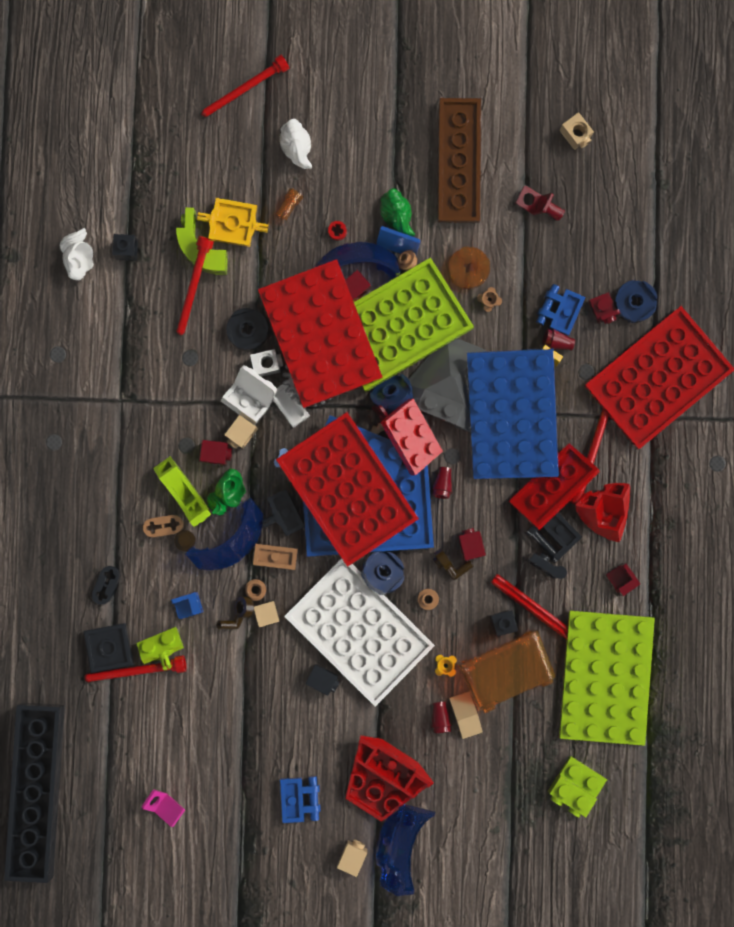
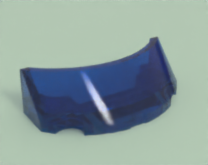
[315,242,400,279]
[185,498,263,570]
[376,805,436,896]

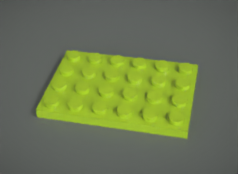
[354,257,474,392]
[559,610,655,746]

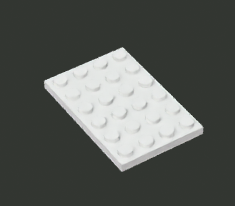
[284,558,435,707]

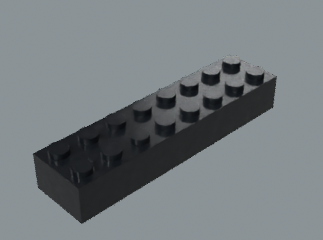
[4,703,65,883]

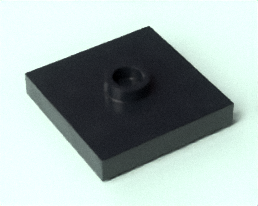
[83,623,134,673]

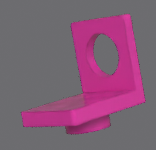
[141,789,185,827]

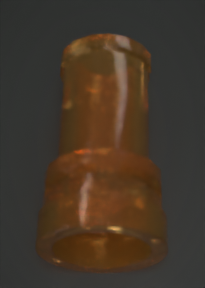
[275,188,303,221]

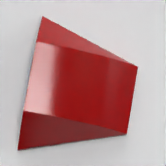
[345,735,434,822]

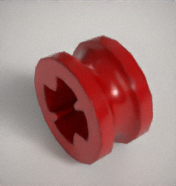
[328,221,347,241]

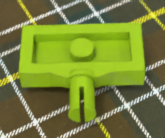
[137,627,184,670]

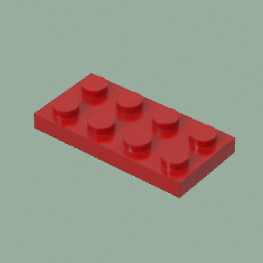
[509,443,600,530]

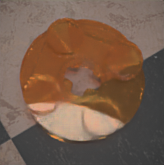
[448,246,490,289]

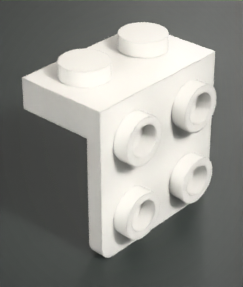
[221,365,277,426]

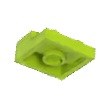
[547,756,607,818]

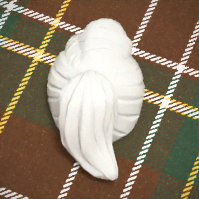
[280,119,312,169]
[59,228,93,280]

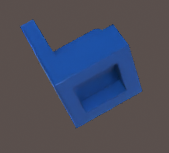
[171,592,204,619]

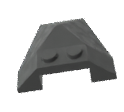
[409,338,486,434]

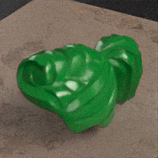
[380,188,415,236]
[207,468,246,516]

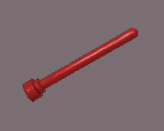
[202,54,290,117]
[177,236,214,335]
[569,410,609,505]
[84,655,187,682]

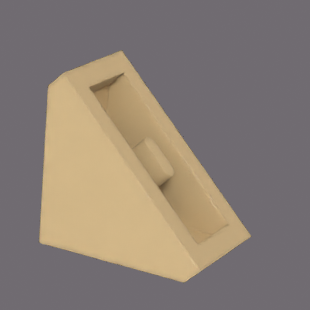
[449,691,482,739]

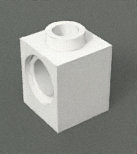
[250,349,283,377]

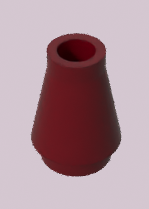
[542,329,575,351]
[431,467,452,499]
[431,702,452,734]

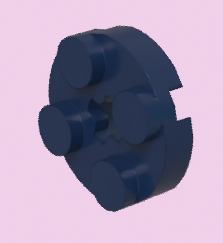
[614,280,657,323]
[370,374,413,414]
[361,551,405,595]

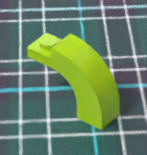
[176,207,228,275]
[153,456,211,527]

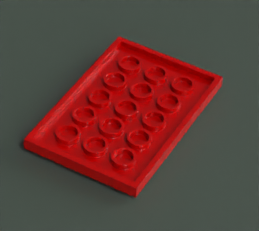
[258,259,383,408]
[584,306,734,450]
[276,412,419,567]

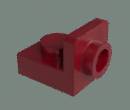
[588,292,620,325]

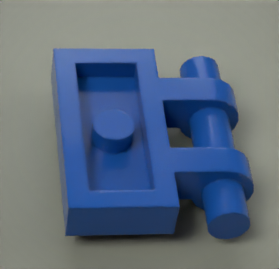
[536,284,586,336]
[280,776,321,823]

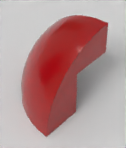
[576,483,630,543]

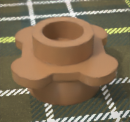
[477,287,502,312]

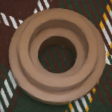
[397,250,417,271]
[245,579,266,601]
[418,589,439,610]

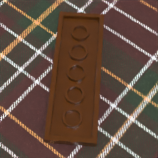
[438,98,481,223]

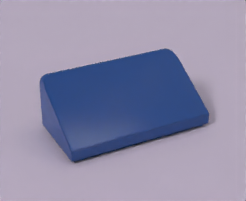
[377,226,421,255]

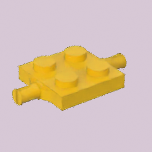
[197,198,269,247]

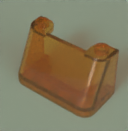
[457,629,556,713]

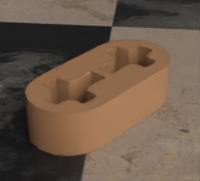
[143,515,184,537]

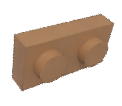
[253,544,298,570]

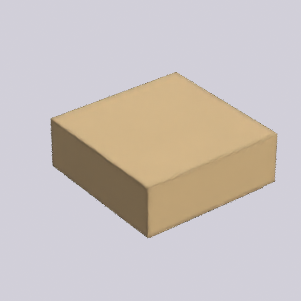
[254,601,280,627]

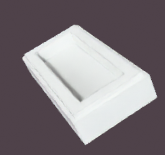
[273,384,310,428]

